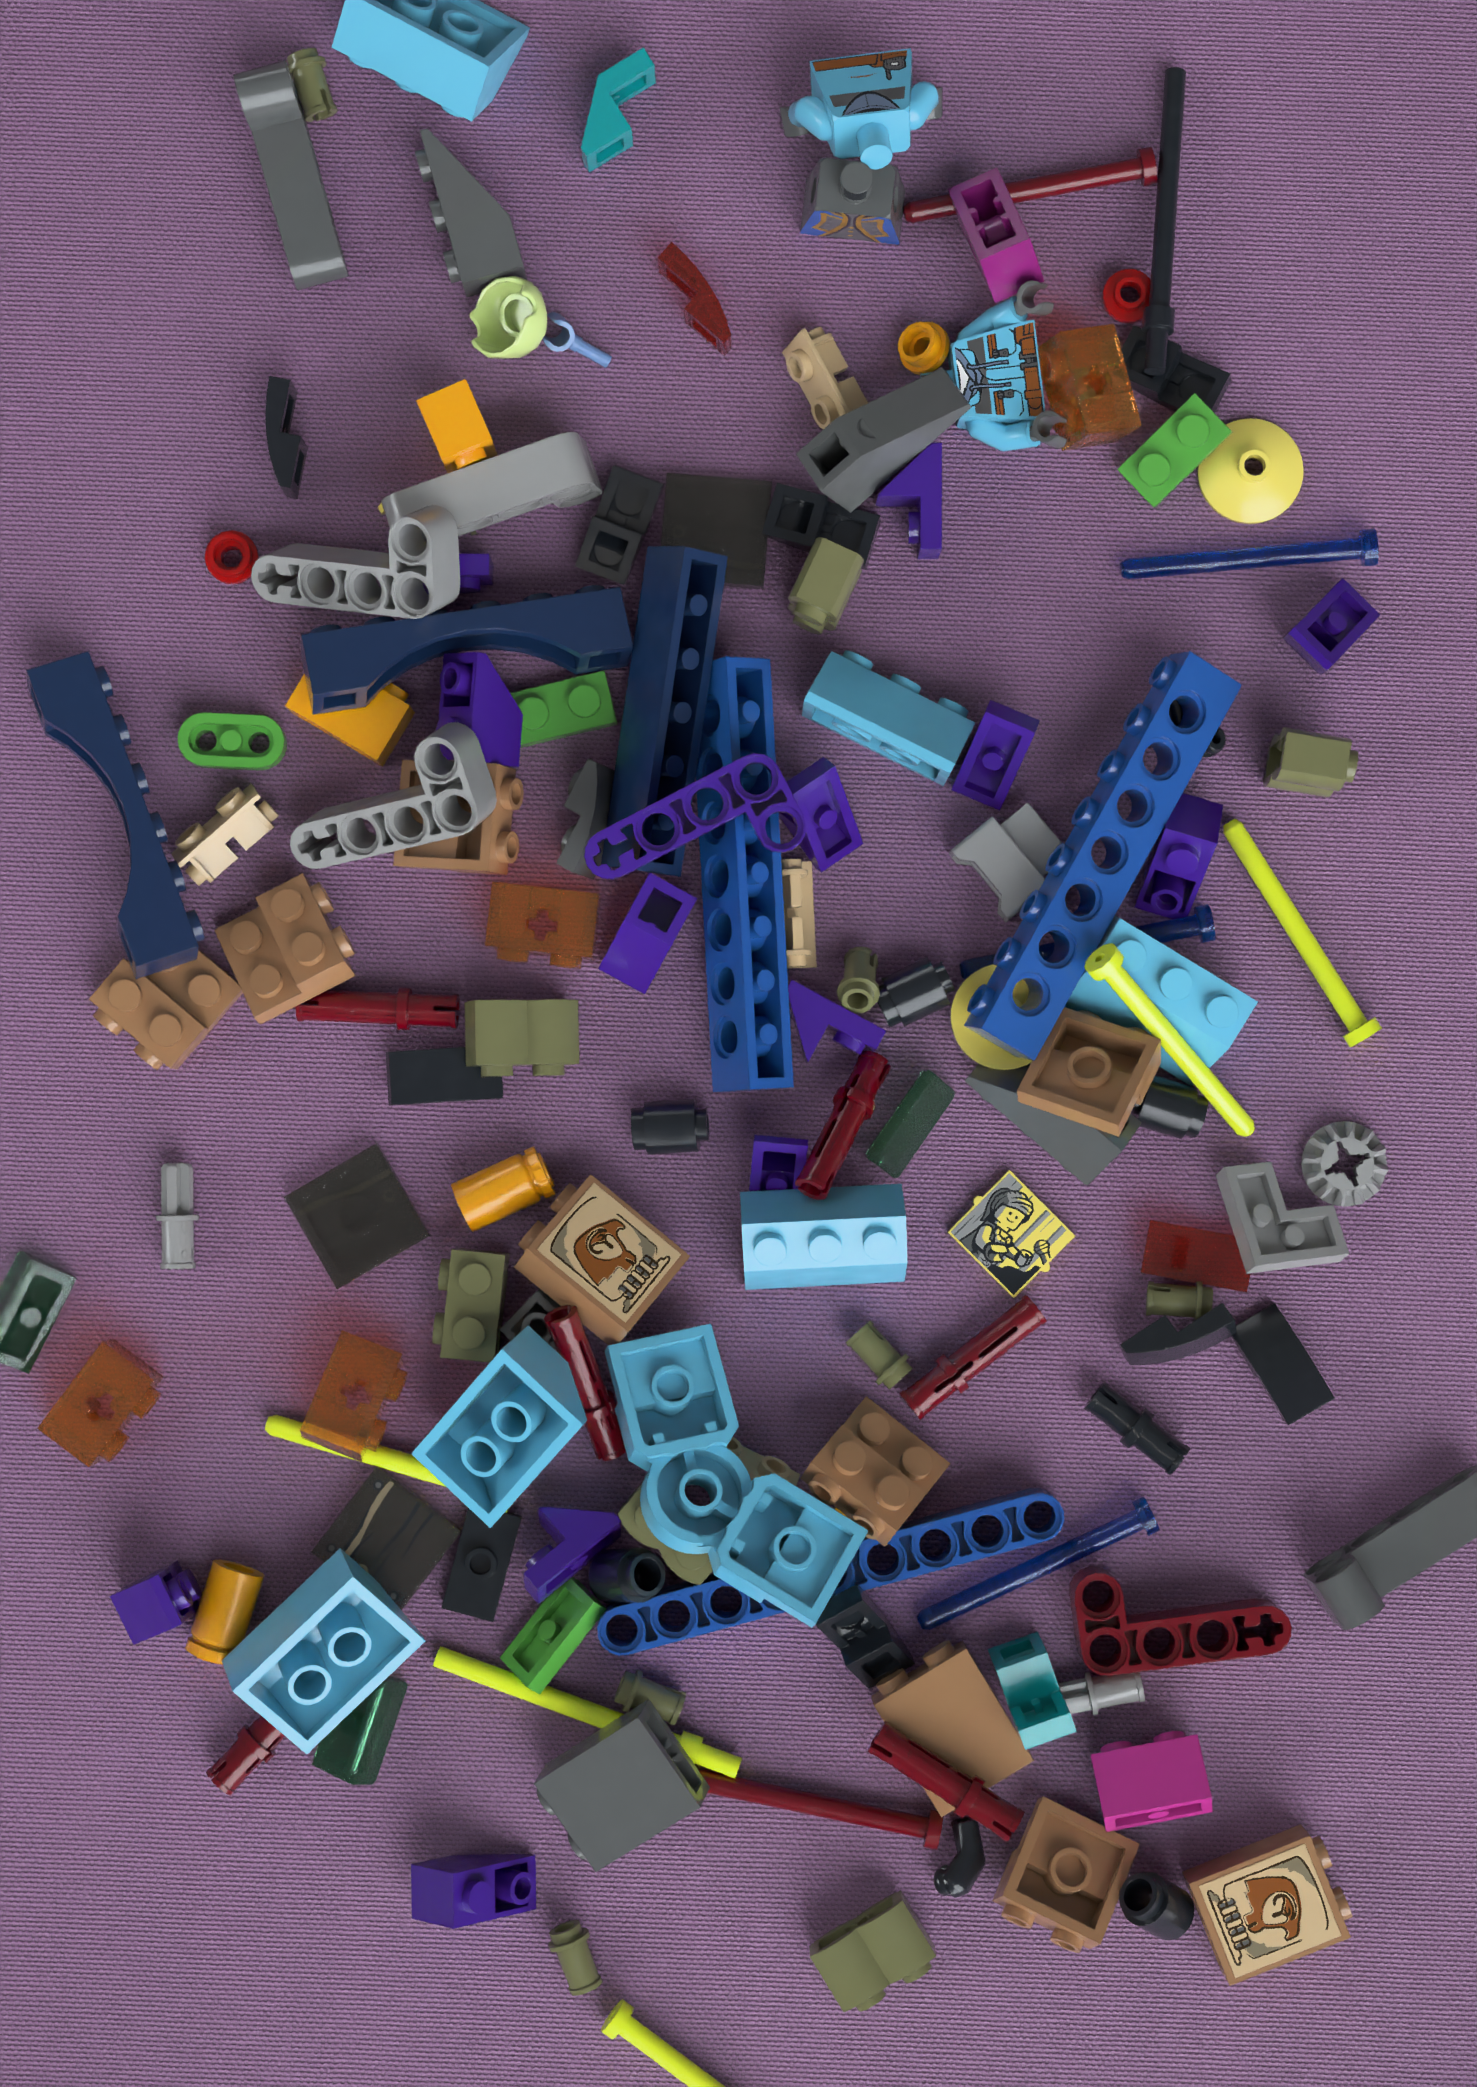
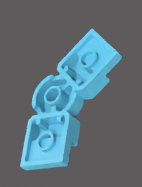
[605,1324,869,1628]

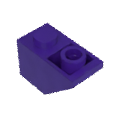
[436,652,523,768]
[1134,793,1223,923]
[598,873,697,994]
[110,1560,202,1645]
[411,1854,536,1929]

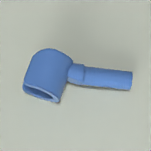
[542,312,612,368]

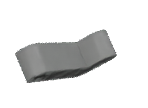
[381,432,602,542]
[251,505,460,619]
[290,722,497,869]

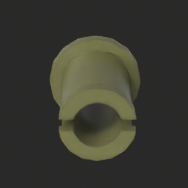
[287,48,338,122]
[837,946,880,1013]
[1146,1281,1213,1322]
[846,1320,913,1390]
[614,1669,686,1726]
[548,1920,603,1996]

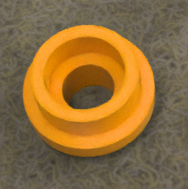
[898,322,950,375]

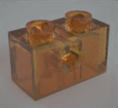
[1038,324,1142,451]
[485,881,601,969]
[300,1330,408,1462]
[37,1339,164,1467]

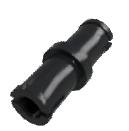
[1084,1381,1190,1475]

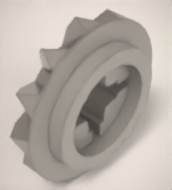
[1301,1121,1389,1207]

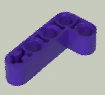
[584,753,806,880]

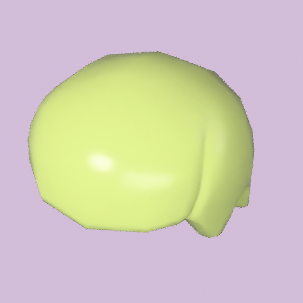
[469,276,547,359]

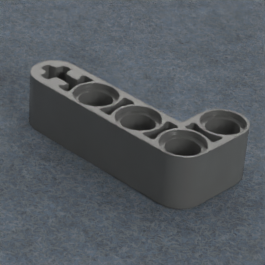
[233,60,349,291]
[1304,1465,1477,1630]

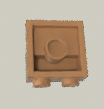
[393,760,524,875]
[214,873,356,1025]
[89,948,243,1070]
[1017,1007,1161,1137]
[800,1396,951,1547]
[992,1796,1140,1953]

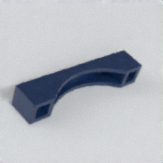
[301,585,633,715]
[26,651,205,979]

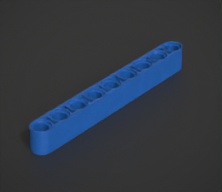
[597,1488,1064,1656]

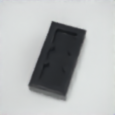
[441,1508,522,1622]

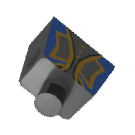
[800,158,905,245]

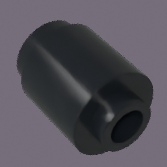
[877,957,955,1027]
[1131,1076,1208,1139]
[631,1098,710,1155]
[589,1548,665,1603]
[1119,1872,1194,1940]

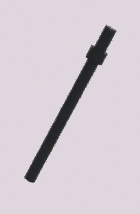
[1142,67,1186,375]

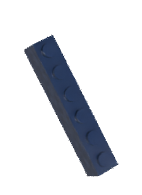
[601,546,728,877]

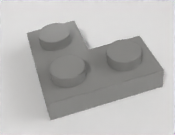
[1216,1162,1349,1274]

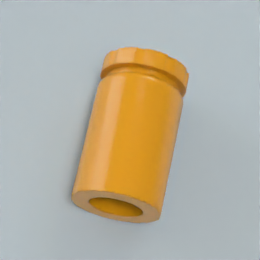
[451,1146,556,1232]
[185,1559,265,1665]

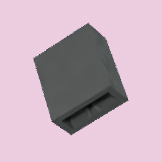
[534,1699,710,1872]

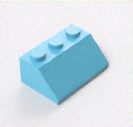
[331,0,530,121]
[802,650,975,786]
[1065,915,1258,1086]
[740,1184,907,1290]
[411,1325,587,1528]
[222,1548,425,1754]

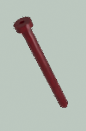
[903,147,1158,223]
[698,1769,944,1850]

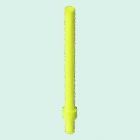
[433,1646,742,1778]

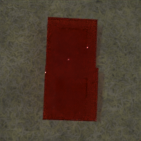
[658,242,731,356]
[1140,1220,1250,1292]

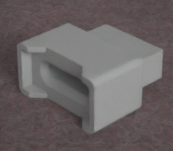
[949,802,1061,923]

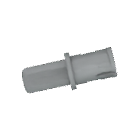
[156,1163,199,1269]
[1058,1672,1145,1716]

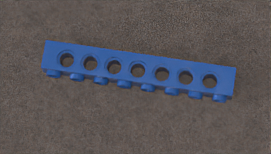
[964,651,1242,1061]
[696,656,794,1092]

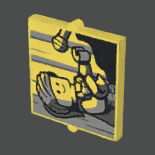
[947,1170,1075,1298]

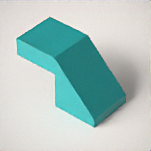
[581,47,656,173]
[987,1631,1077,1750]

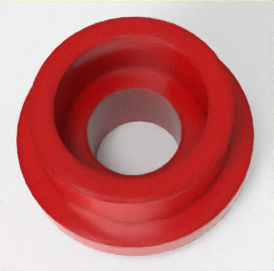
[1102,269,1151,323]
[205,530,259,584]

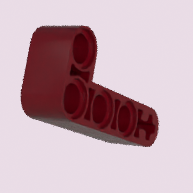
[1069,1566,1292,1676]

